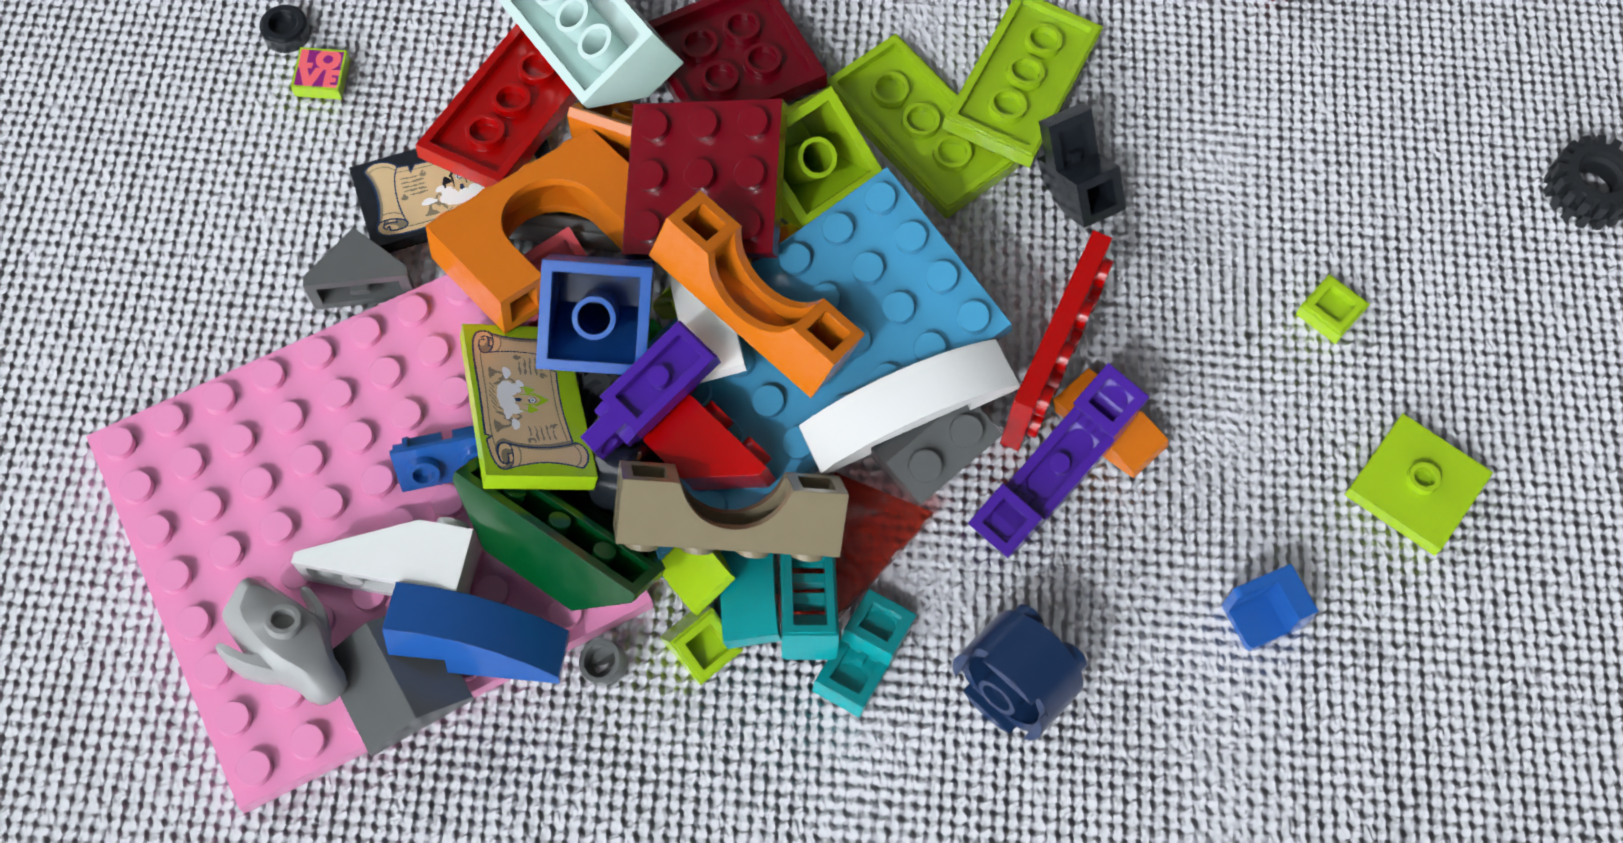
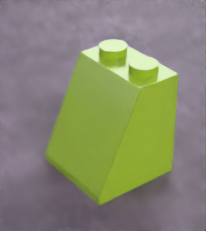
[781,86,882,229]

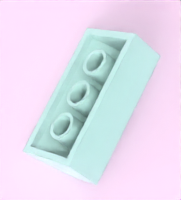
[498,0,684,108]

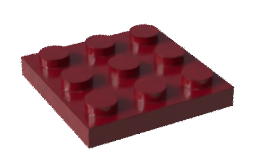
[648,0,827,103]
[622,99,788,260]

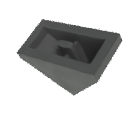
[303,227,415,310]

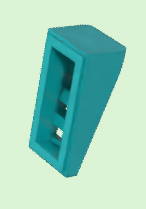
[780,554,839,660]

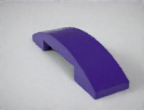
[968,363,1150,559]

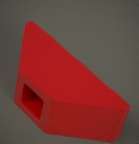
[644,387,776,490]

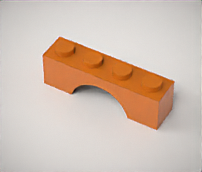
[649,190,865,398]

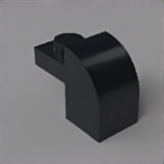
[1037,103,1126,228]

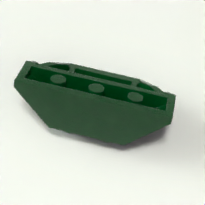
[452,456,665,611]

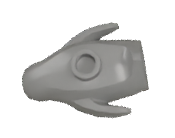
[215,577,348,706]

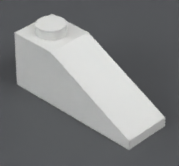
[291,517,482,596]

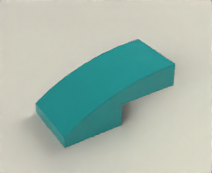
[720,550,781,649]
[812,589,917,718]

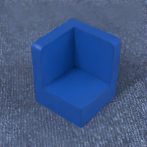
[1221,563,1319,651]

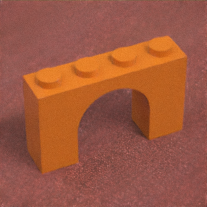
[425,128,629,334]

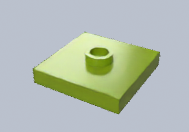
[1344,413,1494,556]

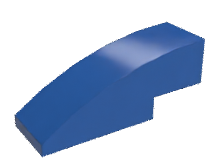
[382,582,570,684]

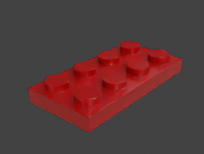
[415,23,578,188]
[1000,230,1114,452]

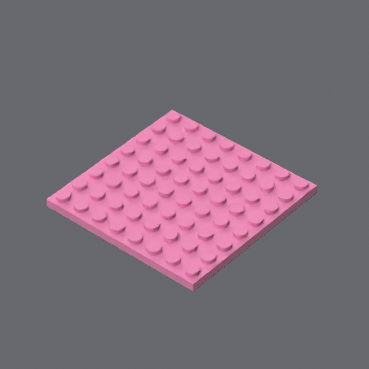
[86,274,654,814]

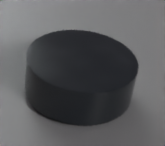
[259,5,311,53]

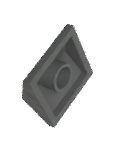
[333,616,475,757]

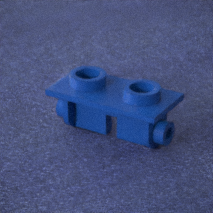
[389,426,478,492]

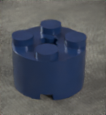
[952,604,1087,741]

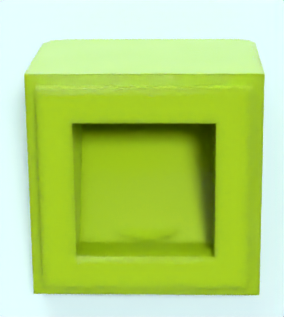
[662,547,736,616]
[660,606,743,685]

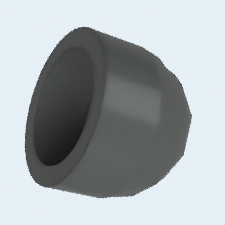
[579,638,628,685]

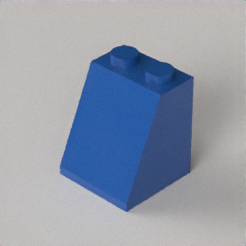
[536,253,655,375]

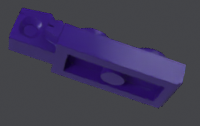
[580,321,721,460]

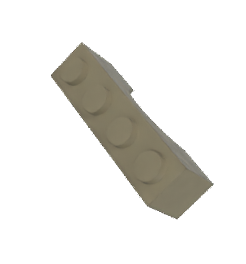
[613,460,849,562]

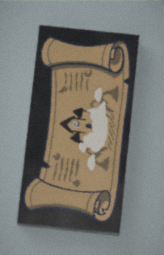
[349,138,551,253]

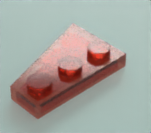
[777,472,933,623]

